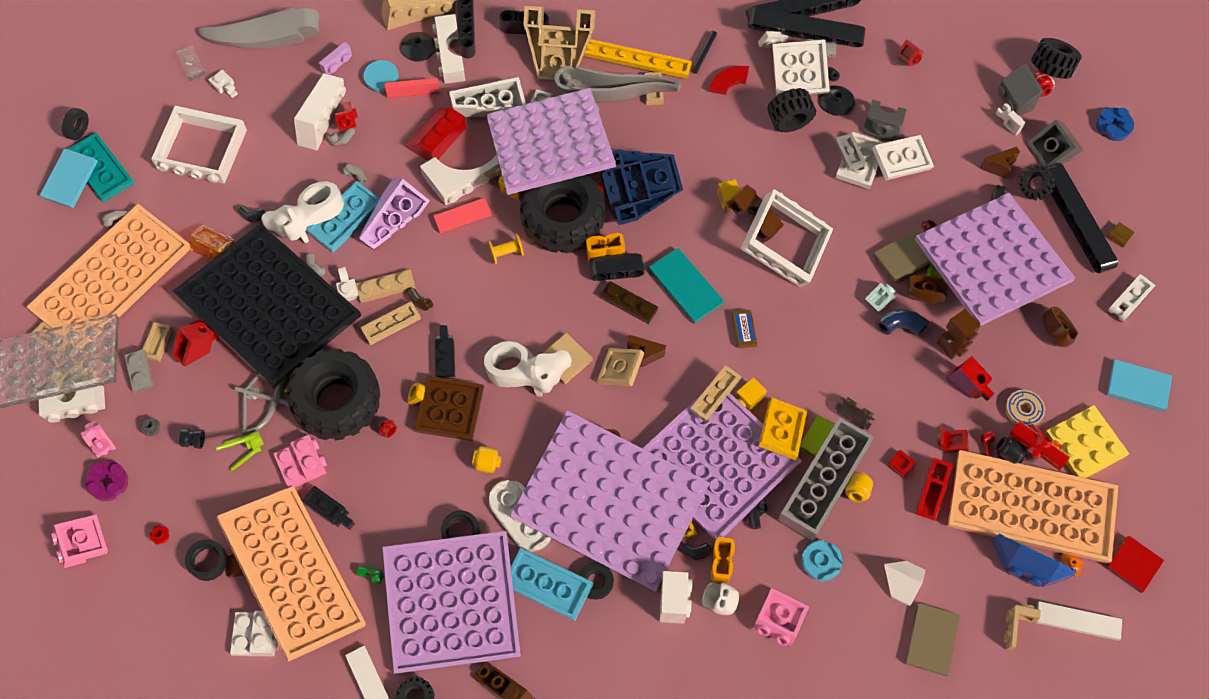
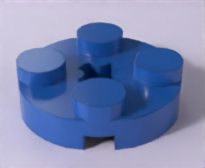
[1096,107,1134,141]

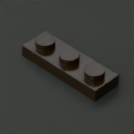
[600,281,658,325]

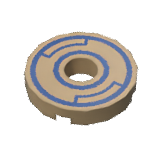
[1005,390,1045,425]

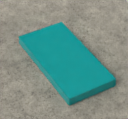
[68,132,135,203]
[649,248,724,324]

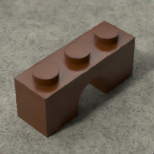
[726,184,784,243]
[937,309,981,359]

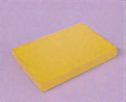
[758,397,807,460]

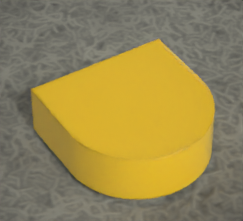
[407,382,425,405]

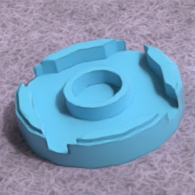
[364,60,399,93]
[801,540,843,581]

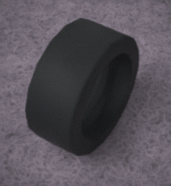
[441,510,480,539]
[185,539,227,581]

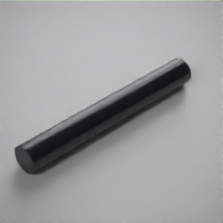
[691,30,717,74]

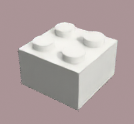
[660,571,692,624]

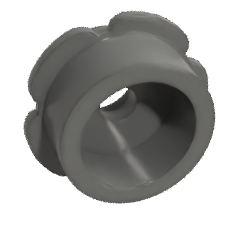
[140,417,160,436]

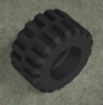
[1031,38,1082,79]
[767,88,817,133]

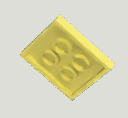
[1044,405,1129,478]

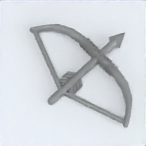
[234,374,289,435]

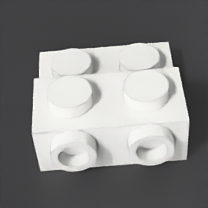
[230,611,279,656]

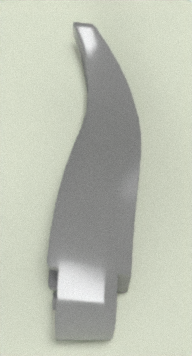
[199,7,320,48]
[554,66,681,103]

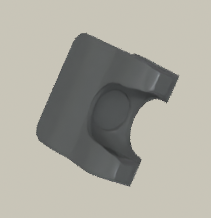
[863,100,907,142]

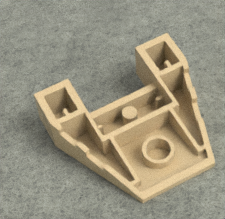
[524,6,596,80]

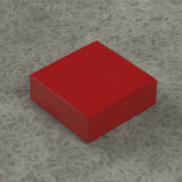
[887,450,916,478]

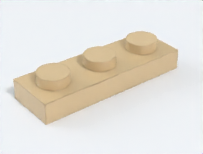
[356,269,416,303]
[361,301,421,345]
[690,365,741,422]

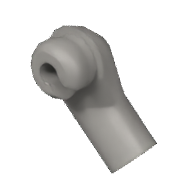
[328,128,355,146]
[343,163,368,185]
[102,210,129,227]
[305,254,326,277]

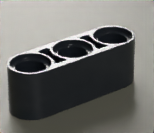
[499,10,549,35]
[589,253,645,281]

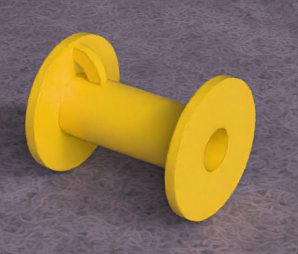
[488,233,524,264]

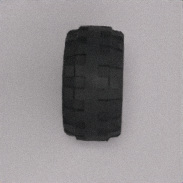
[520,175,605,253]
[286,349,381,441]

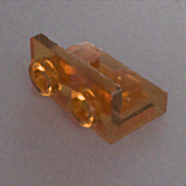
[189,224,234,260]

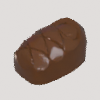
[908,275,949,305]
[1043,306,1079,348]

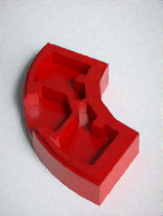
[709,66,749,95]

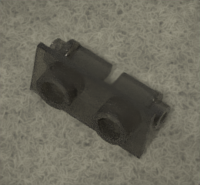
[835,397,875,431]

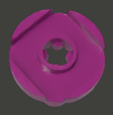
[85,461,128,501]

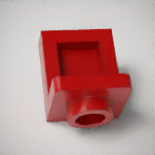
[896,39,924,66]
[335,102,358,130]
[937,428,969,452]

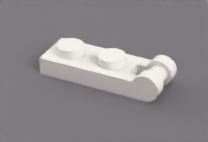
[1107,274,1156,322]

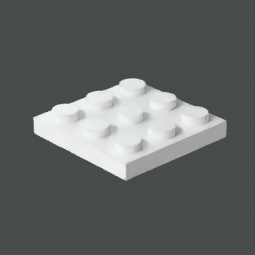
[772,40,829,96]

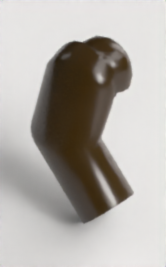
[408,288,433,311]

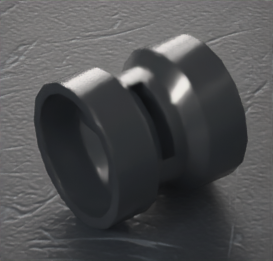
[179,427,205,449]

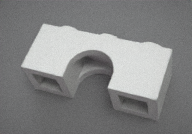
[39,381,105,423]

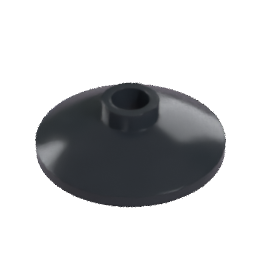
[401,32,435,62]
[819,86,855,116]

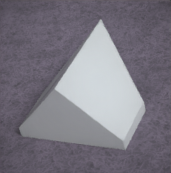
[884,561,925,607]

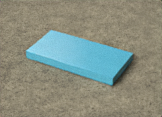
[306,181,380,253]
[511,548,594,621]

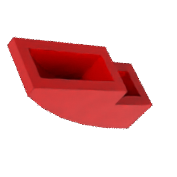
[915,458,953,521]

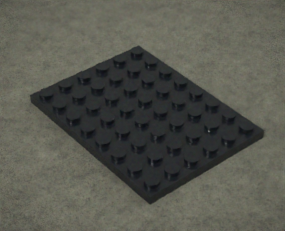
[172,223,361,389]

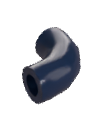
[876,309,930,336]

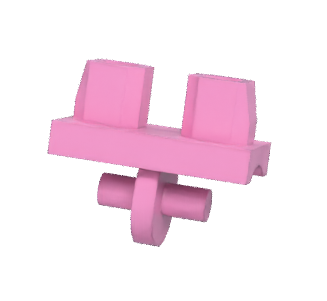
[81,421,116,458]

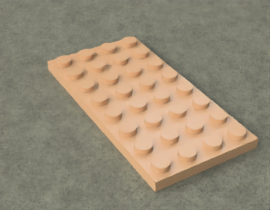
[27,204,192,353]
[947,450,1118,564]
[217,486,366,662]

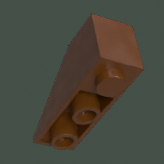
[472,662,535,699]

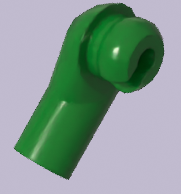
[357,566,384,584]

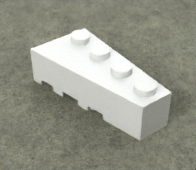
[294,73,346,150]
[449,77,526,118]

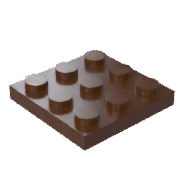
[414,376,485,441]

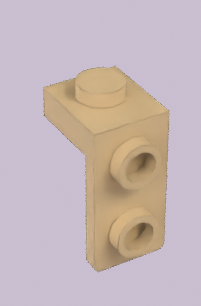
[1004,604,1041,651]

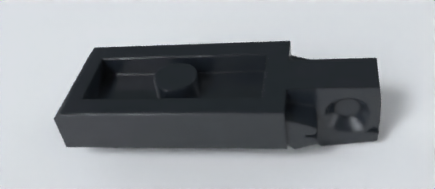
[435,325,455,378]
[302,486,355,530]

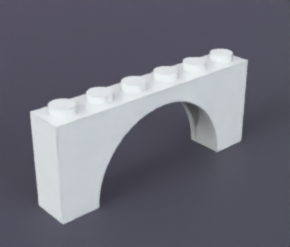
[420,154,502,206]

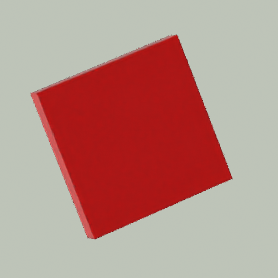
[1106,536,1164,593]

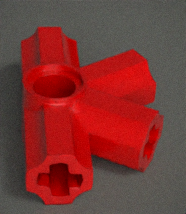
[1009,420,1071,471]

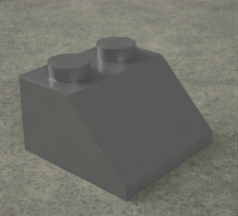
[998,63,1043,115]
[1027,120,1083,167]

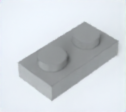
[834,133,866,171]
[125,349,154,393]

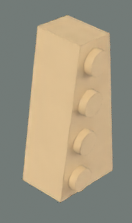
[381,0,456,30]

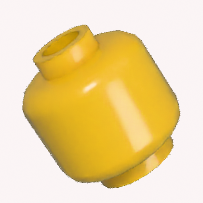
[472,446,502,474]
[845,472,873,503]

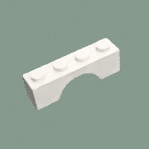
[432,14,465,84]

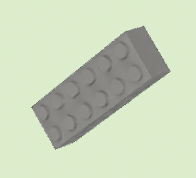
[778,417,874,541]

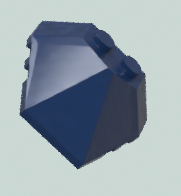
[600,150,683,226]

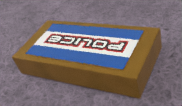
[732,310,757,348]

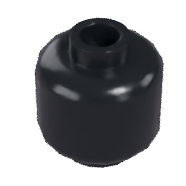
[995,436,1027,464]

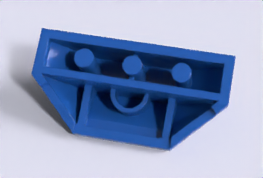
[993,533,1077,587]

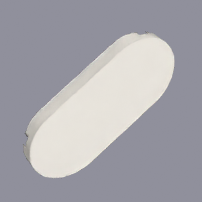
[489,480,551,552]

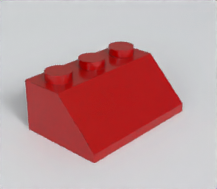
[405,107,466,161]

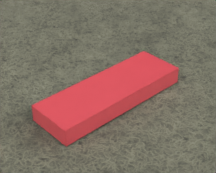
[385,78,440,98]
[433,198,492,234]

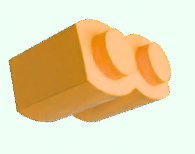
[586,233,625,262]
[710,537,735,584]

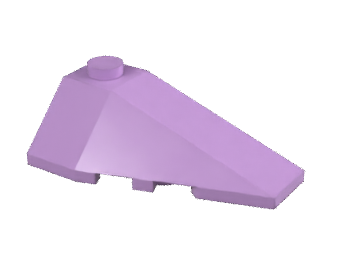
[359,177,430,249]

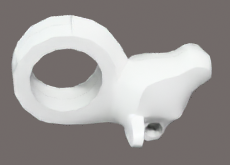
[261,181,344,243]
[484,341,572,397]

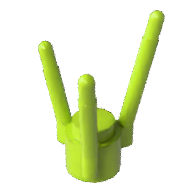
[215,430,264,471]

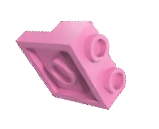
[274,434,327,488]
[51,514,108,568]
[753,588,809,646]

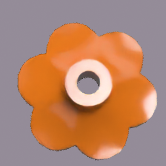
[1059,554,1084,577]

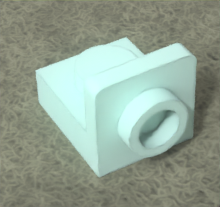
[865,283,896,312]

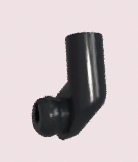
[828,67,840,82]
[991,185,1006,201]
[238,206,266,222]
[749,500,769,529]
[680,542,711,560]

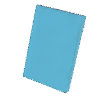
[39,148,98,208]
[1107,359,1172,412]

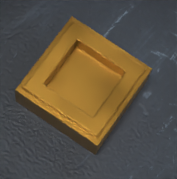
[1108,222,1135,247]

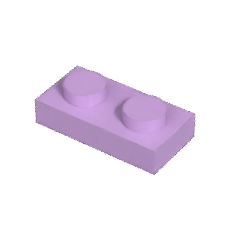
[319,42,352,75]

